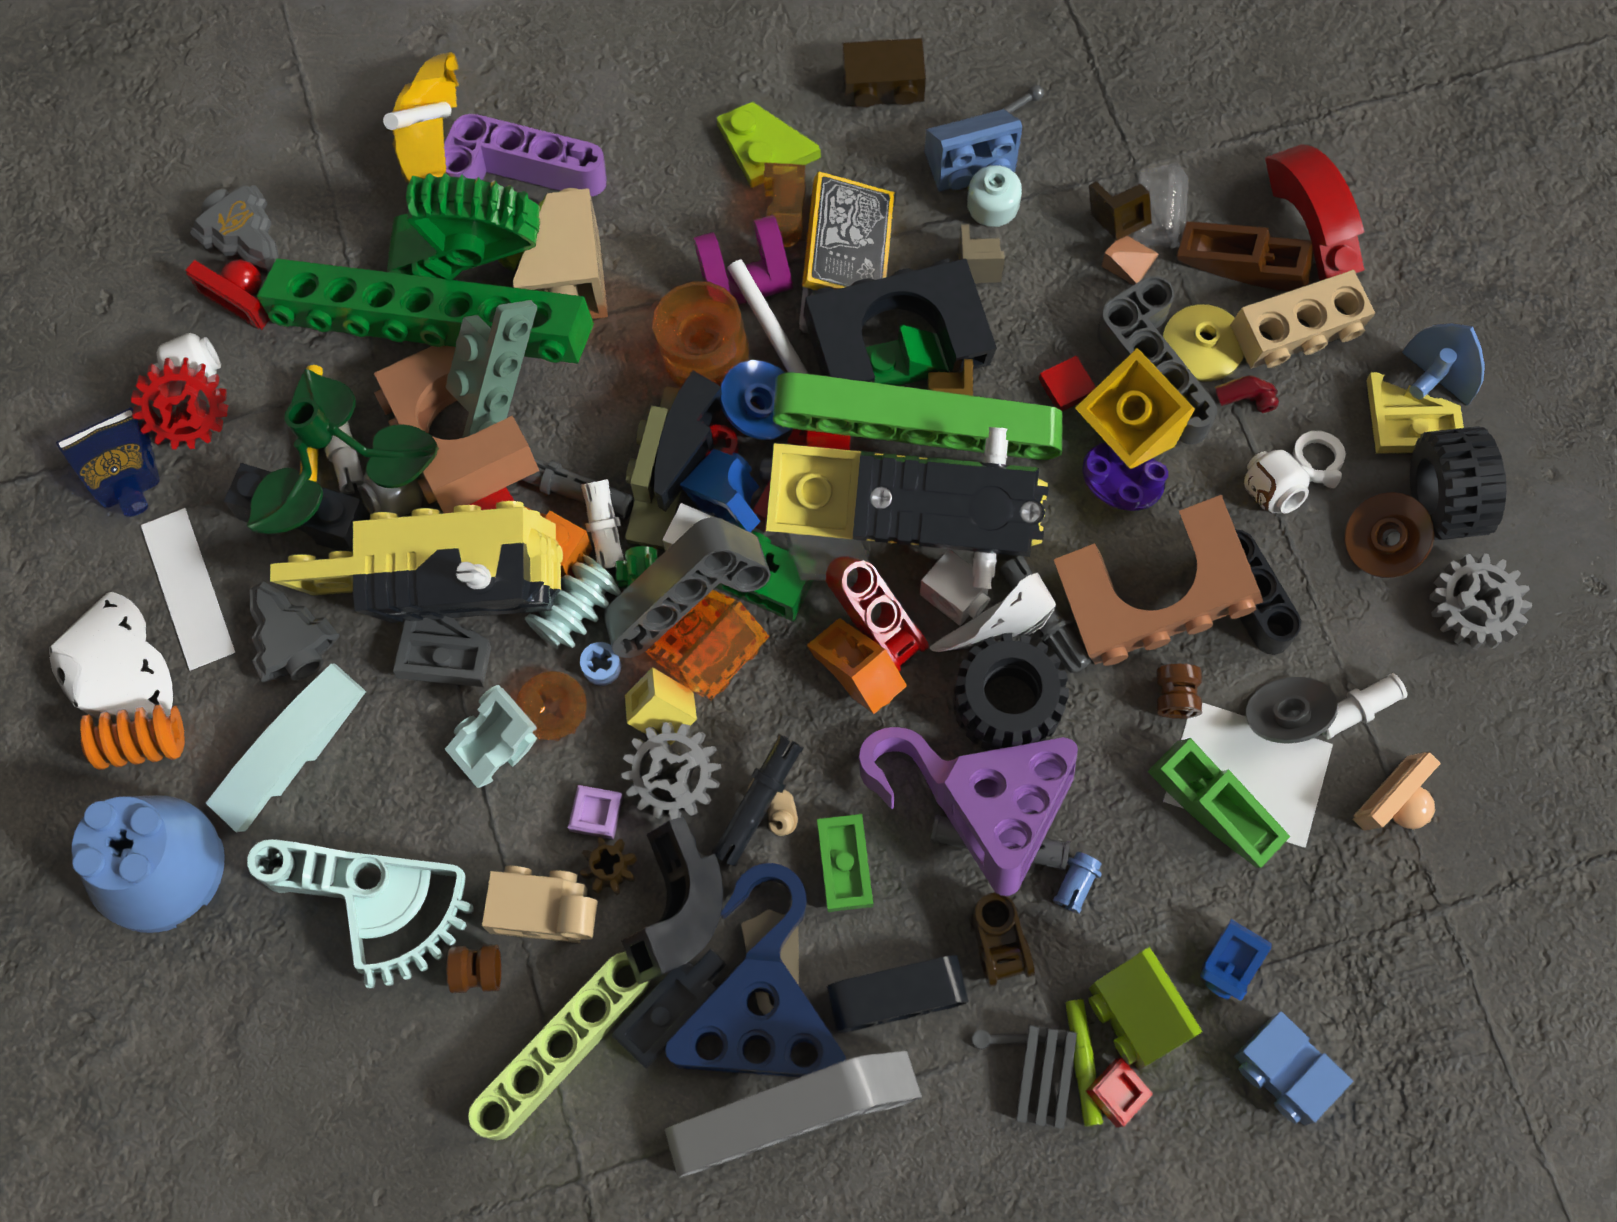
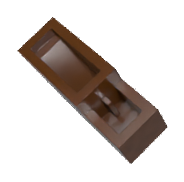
[1177,221,1314,292]

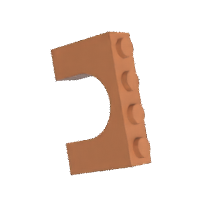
[374,345,539,513]
[1054,495,1263,666]

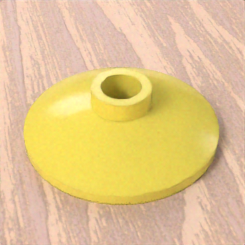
[1163,304,1244,381]

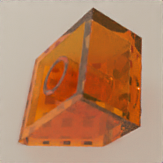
[645,590,770,701]

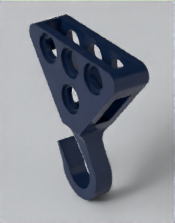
[666,863,846,1078]

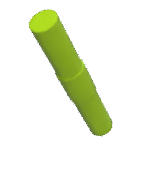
[1065,999,1103,1126]

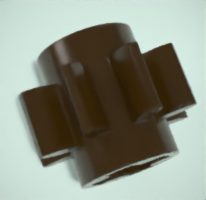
[580,837,637,895]

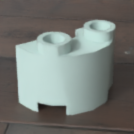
[445,685,537,788]

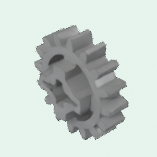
[1429,553,1532,649]
[622,722,721,819]

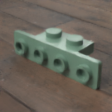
[446,300,537,438]

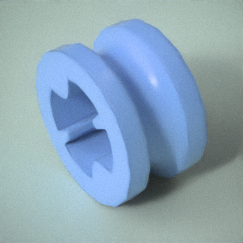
[580,642,621,686]

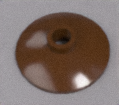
[1345,492,1435,578]

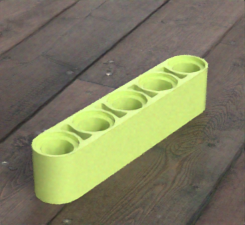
[468,952,650,1141]

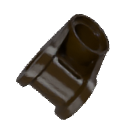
[971,892,1035,987]

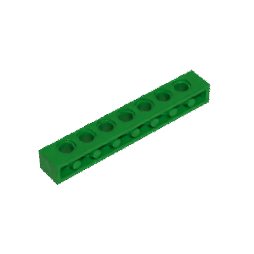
[257,258,594,364]

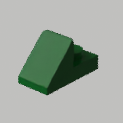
[866,325,949,386]

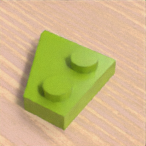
[717,102,821,188]

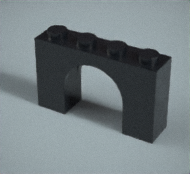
[803,259,997,383]

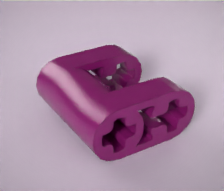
[693,214,793,312]

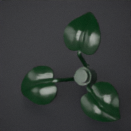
[246,369,439,534]

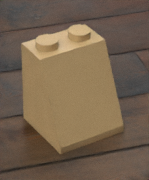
[513,188,608,319]

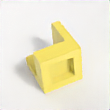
[625,667,697,745]

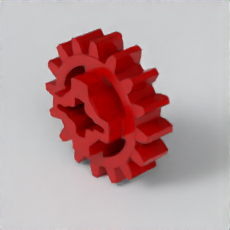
[131,357,228,450]

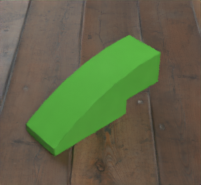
[1148,738,1290,868]

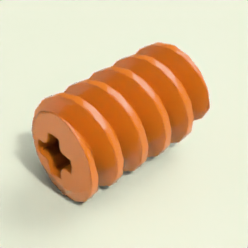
[80,704,185,770]

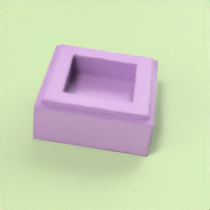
[568,785,623,840]

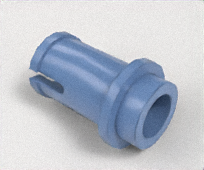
[1053,851,1102,914]

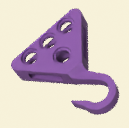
[859,727,1078,896]

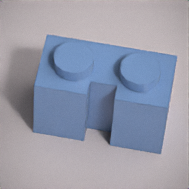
[1234,1011,1353,1126]

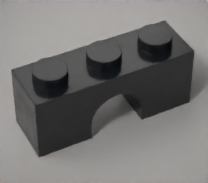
[224,463,370,552]

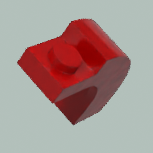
[1265,144,1365,281]

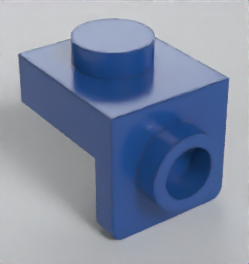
[1200,919,1272,1001]

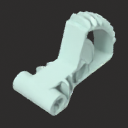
[247,839,474,988]

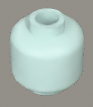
[967,165,1022,227]

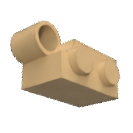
[482,866,598,943]

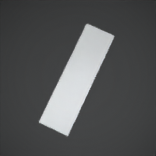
[141,508,235,670]

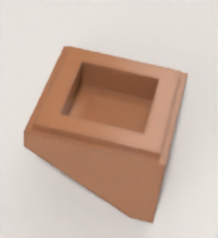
[1102,236,1158,285]

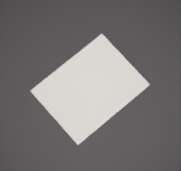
[1163,703,1333,848]

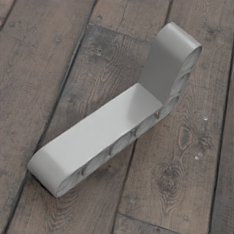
[664,1051,922,1177]

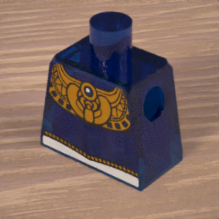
[56,407,160,517]

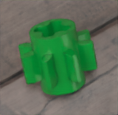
[616,546,658,588]

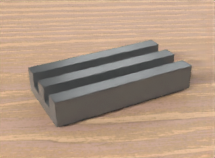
[1016,1024,1077,1129]

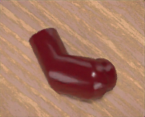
[1215,375,1279,413]

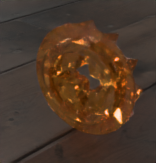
[516,671,587,741]

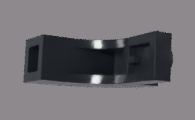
[621,816,723,985]

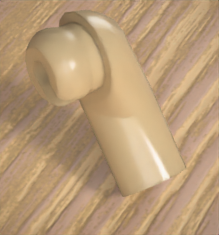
[747,778,798,836]

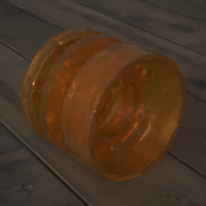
[652,281,750,387]

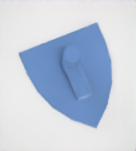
[1402,323,1485,406]

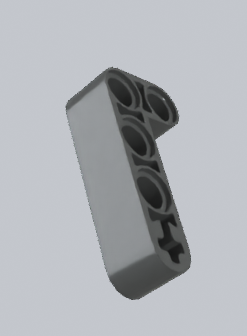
[1097,276,1217,444]
[603,517,771,658]

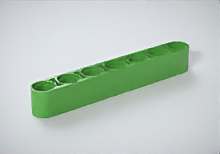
[773,372,1062,460]

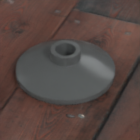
[1246,677,1338,744]

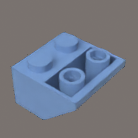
[925,109,1022,191]

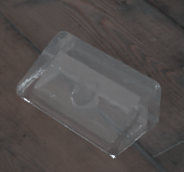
[1134,163,1189,248]

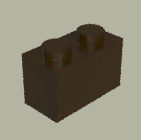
[843,38,926,108]

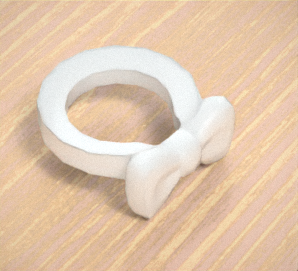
[1292,431,1346,488]

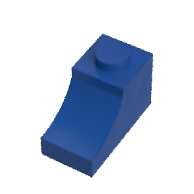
[680,449,761,532]

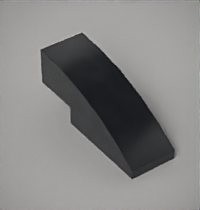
[654,370,722,512]

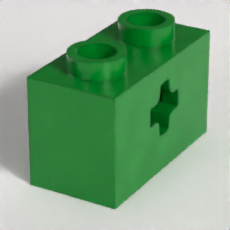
[715,531,815,622]

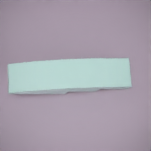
[206,664,366,832]

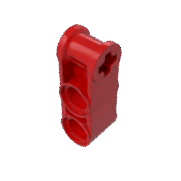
[826,556,929,673]

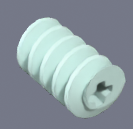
[525,554,622,649]

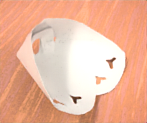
[930,572,1056,652]
[49,592,173,723]

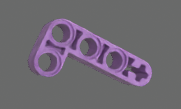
[444,114,607,197]

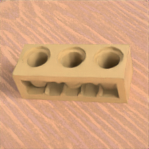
[1230,270,1375,369]

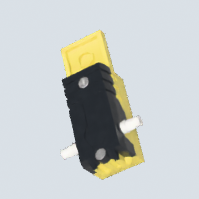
[766,427,1049,589]
[270,501,563,623]

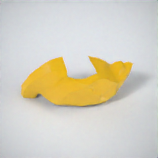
[392,52,458,183]

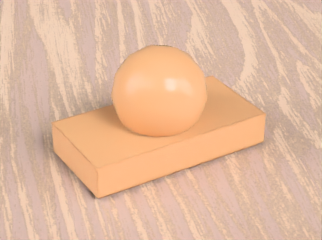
[1353,752,1441,830]

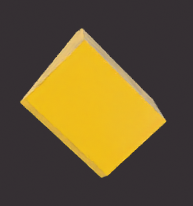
[1075,348,1195,469]

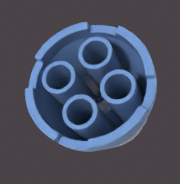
[72,795,225,933]

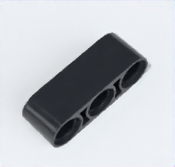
[1235,529,1301,655]
[827,955,969,1033]

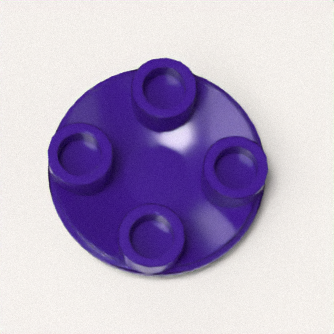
[1082,442,1168,511]

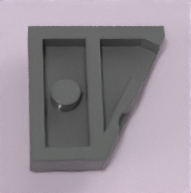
[393,616,491,687]

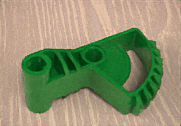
[386,173,540,280]

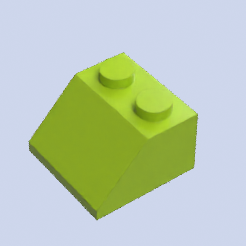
[1088,947,1202,1071]

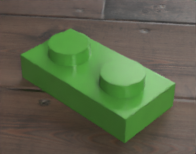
[817,814,873,912]

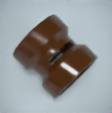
[1156,664,1202,719]
[447,944,502,993]

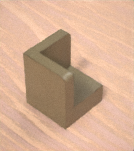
[958,224,1005,283]

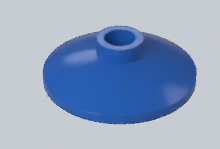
[720,360,791,440]

